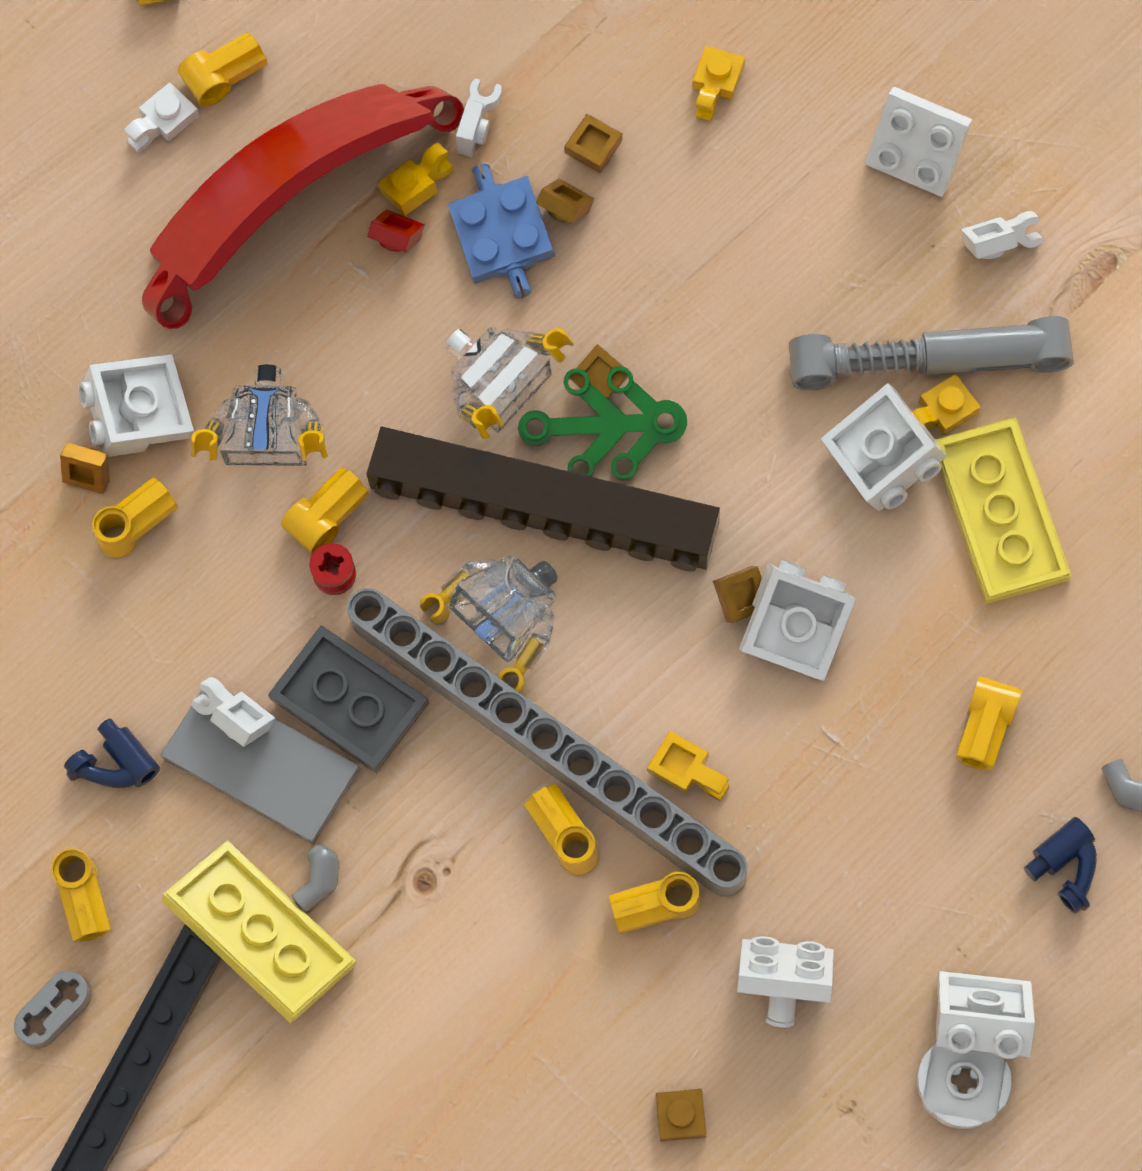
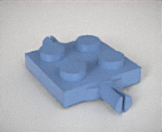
[448,163,555,298]

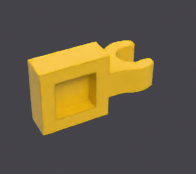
[692,45,745,122]
[377,143,454,216]
[912,374,981,436]
[647,731,730,801]

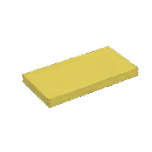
[936,417,1071,604]
[161,840,356,1024]

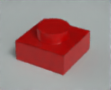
[367,209,425,252]

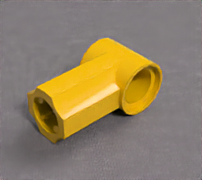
[178,32,268,107]
[281,467,369,554]
[92,477,178,558]
[956,675,1022,771]
[524,783,599,875]
[51,848,112,943]
[608,872,701,935]

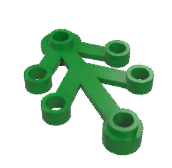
[518,366,687,480]

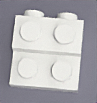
[78,354,194,457]
[820,383,947,512]
[739,560,856,681]
[936,971,1035,1059]

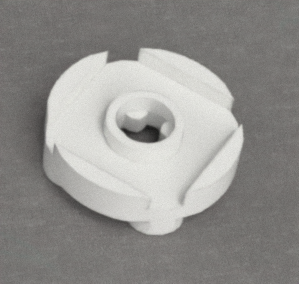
[917,1044,1012,1129]

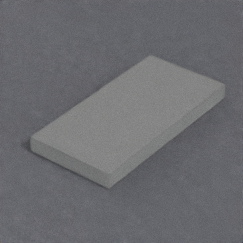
[160,690,360,845]

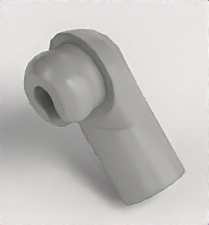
[1101,759,1142,812]
[291,845,339,913]

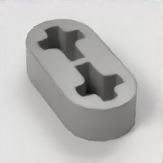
[14,970,92,1049]

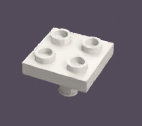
[865,87,972,197]
[737,936,834,1028]

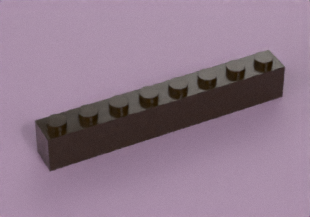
[366,426,720,571]

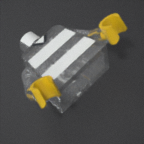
[444,327,575,439]

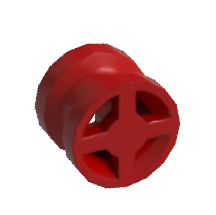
[309,543,356,595]

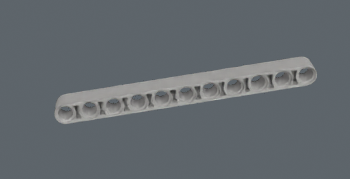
[347,588,747,897]

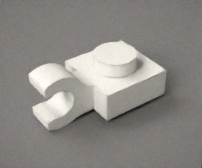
[456,78,501,158]
[124,82,199,153]
[961,211,1043,259]
[191,677,275,747]

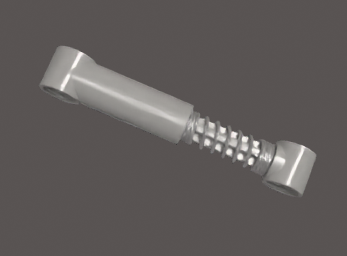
[789,316,1074,390]

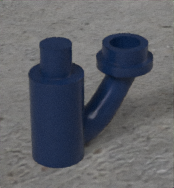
[64,718,161,788]
[1024,817,1097,914]

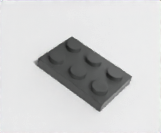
[268,625,429,774]

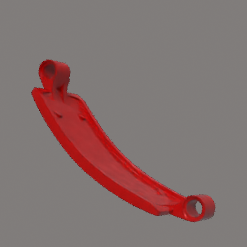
[142,84,464,329]

